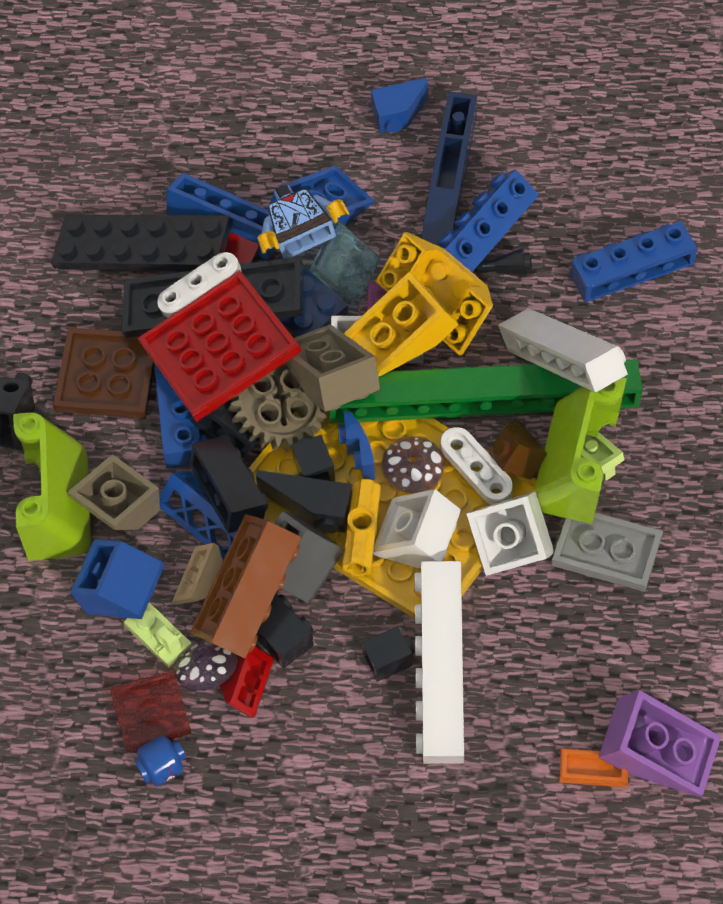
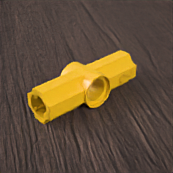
[343,479,381,577]

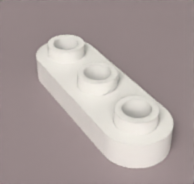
[157,252,241,318]
[441,427,513,505]

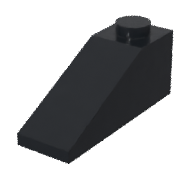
[256,470,352,533]

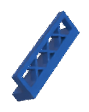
[159,471,237,560]

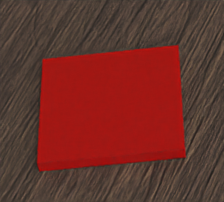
[137,270,302,422]

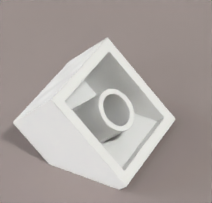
[373,489,461,569]
[467,491,554,576]

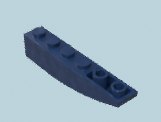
[421,91,477,246]

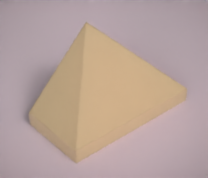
[172,543,223,605]

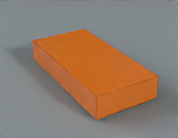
[559,748,628,788]

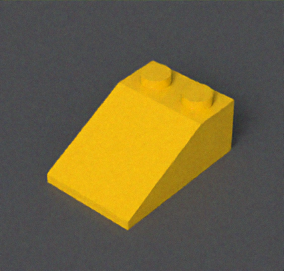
[344,271,459,378]

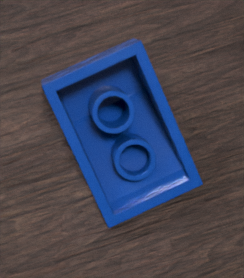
[267,165,375,249]

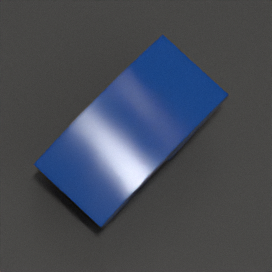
[338,411,375,480]

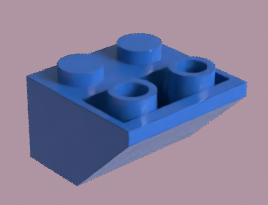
[70,539,165,619]

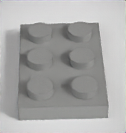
[551,512,663,592]

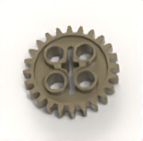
[227,363,327,451]

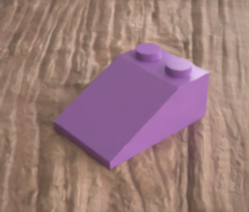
[598,690,721,797]

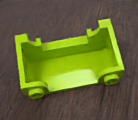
[534,377,627,525]
[13,413,91,561]

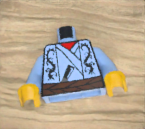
[258,185,349,259]

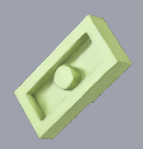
[581,432,625,481]
[124,603,192,668]

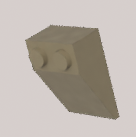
[285,324,380,412]

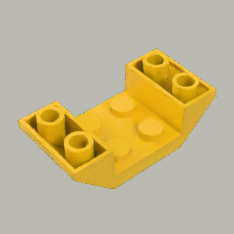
[375,232,493,356]

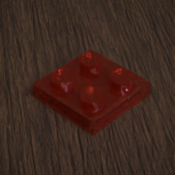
[110,670,192,752]

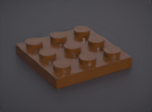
[53,327,155,418]

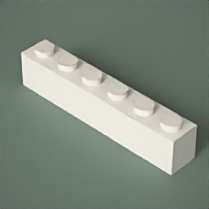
[498,308,628,393]
[415,561,464,764]

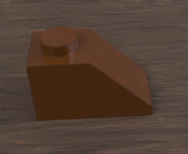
[489,419,547,479]

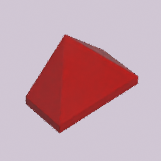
[217,647,274,718]

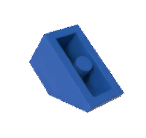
[371,78,428,133]

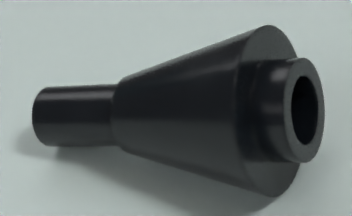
[476,248,532,277]

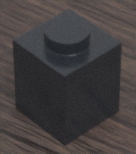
[291,435,336,481]
[362,626,415,682]

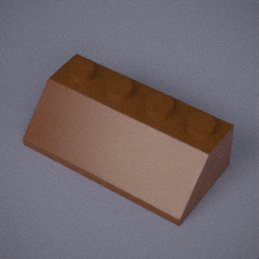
[190,514,301,658]

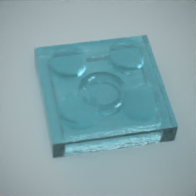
[309,221,381,306]

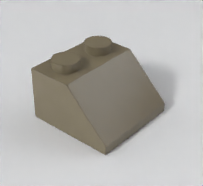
[68,454,160,530]

